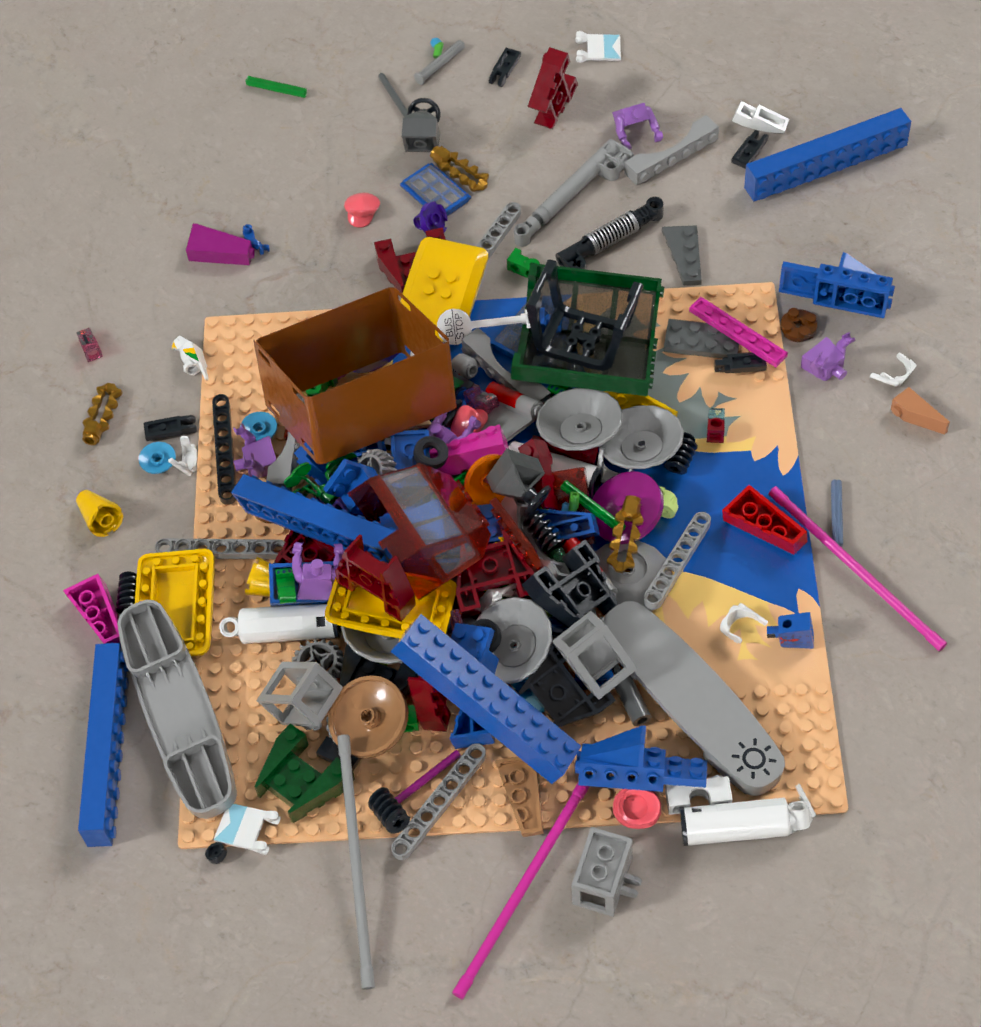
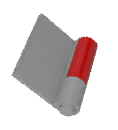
[475,382,544,442]

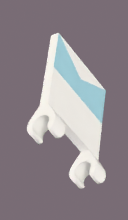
[575,31,621,63]
[214,804,281,855]

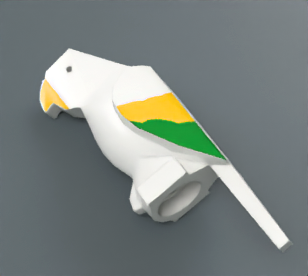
[172,335,209,380]

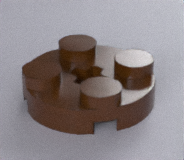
[780,308,817,343]

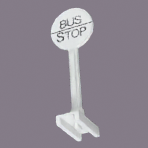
[437,307,542,345]

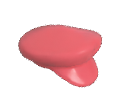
[344,193,380,228]
[450,405,488,437]
[613,789,661,829]

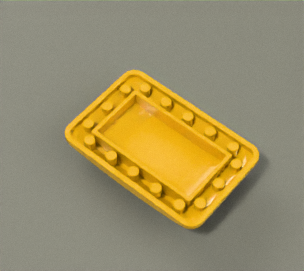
[400,237,489,343]
[135,549,214,656]
[325,571,457,639]

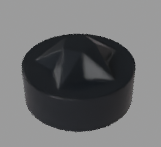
[205,842,227,864]

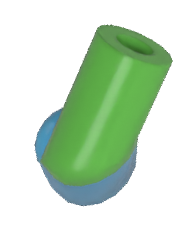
[430,38,444,58]
[562,492,580,512]

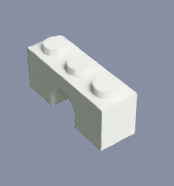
[665,775,733,815]

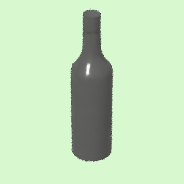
[612,664,652,726]

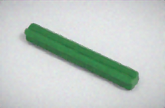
[245,76,308,98]
[560,480,626,532]

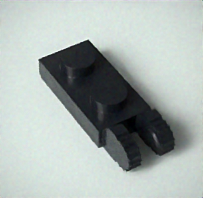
[488,48,521,87]
[731,130,769,169]
[143,415,197,441]

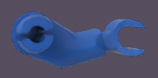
[243,224,270,255]

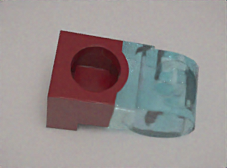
[707,407,725,443]

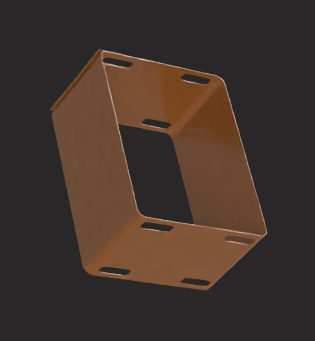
[253,287,456,464]

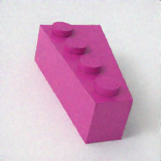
[430,424,509,479]
[63,574,122,648]

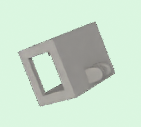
[552,611,638,700]
[256,662,343,730]
[571,827,642,917]

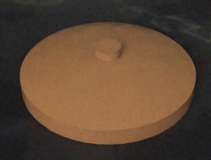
[328,676,408,758]

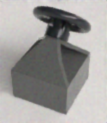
[402,98,441,152]
[486,448,551,518]

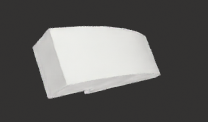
[732,101,789,133]

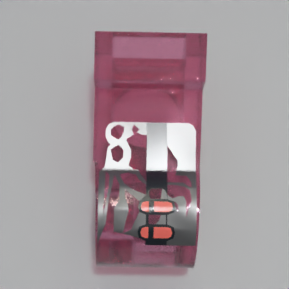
[76,327,103,362]
[463,383,500,414]

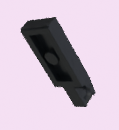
[714,352,767,373]

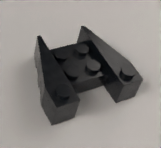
[522,540,618,628]
[340,644,419,699]
[518,644,616,727]

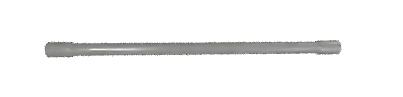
[337,735,375,990]

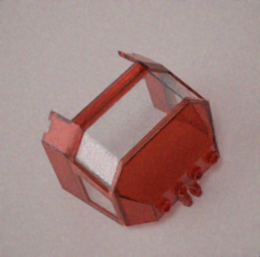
[347,463,491,600]

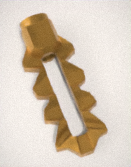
[430,146,489,192]
[82,383,122,445]
[607,495,644,573]

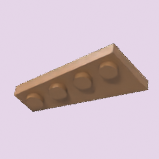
[495,757,544,837]

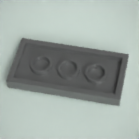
[664,319,739,359]

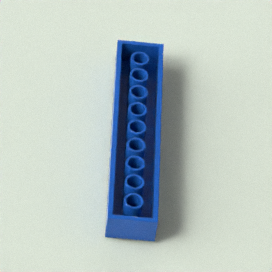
[744,108,912,202]
[231,474,410,565]
[390,614,581,784]
[78,643,129,847]

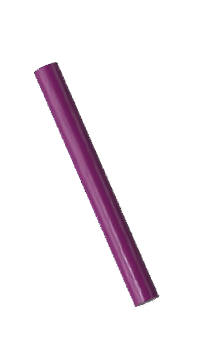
[394,750,461,804]

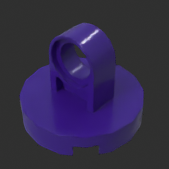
[413,201,448,232]

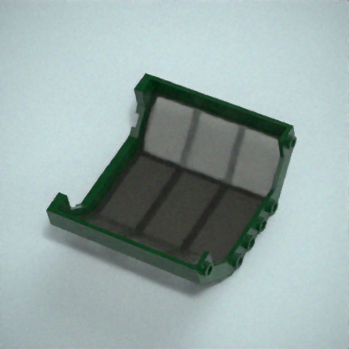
[511,263,665,396]

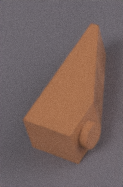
[891,387,950,434]

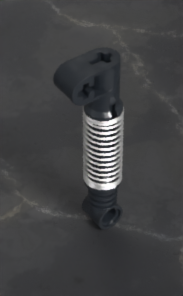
[555,197,663,269]

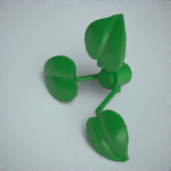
[284,453,357,505]

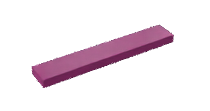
[689,297,788,368]

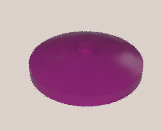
[589,471,664,544]

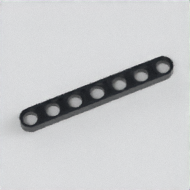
[212,394,236,505]

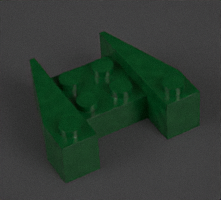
[254,723,355,823]

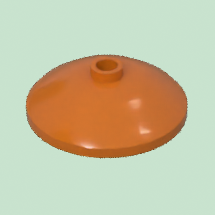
[464,454,505,507]

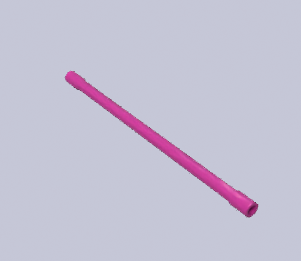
[768,486,947,652]
[452,783,590,1000]

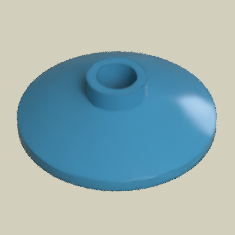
[240,412,277,441]
[138,442,176,474]

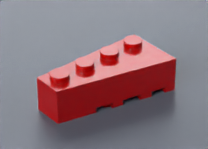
[722,485,807,555]

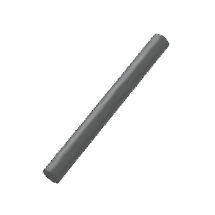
[378,73,408,117]

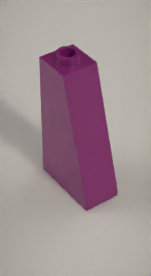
[186,223,255,265]

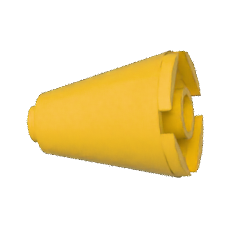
[76,490,124,537]
[245,557,271,597]

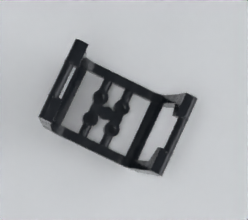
[526,259,644,371]

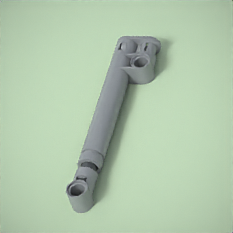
[514,139,634,247]

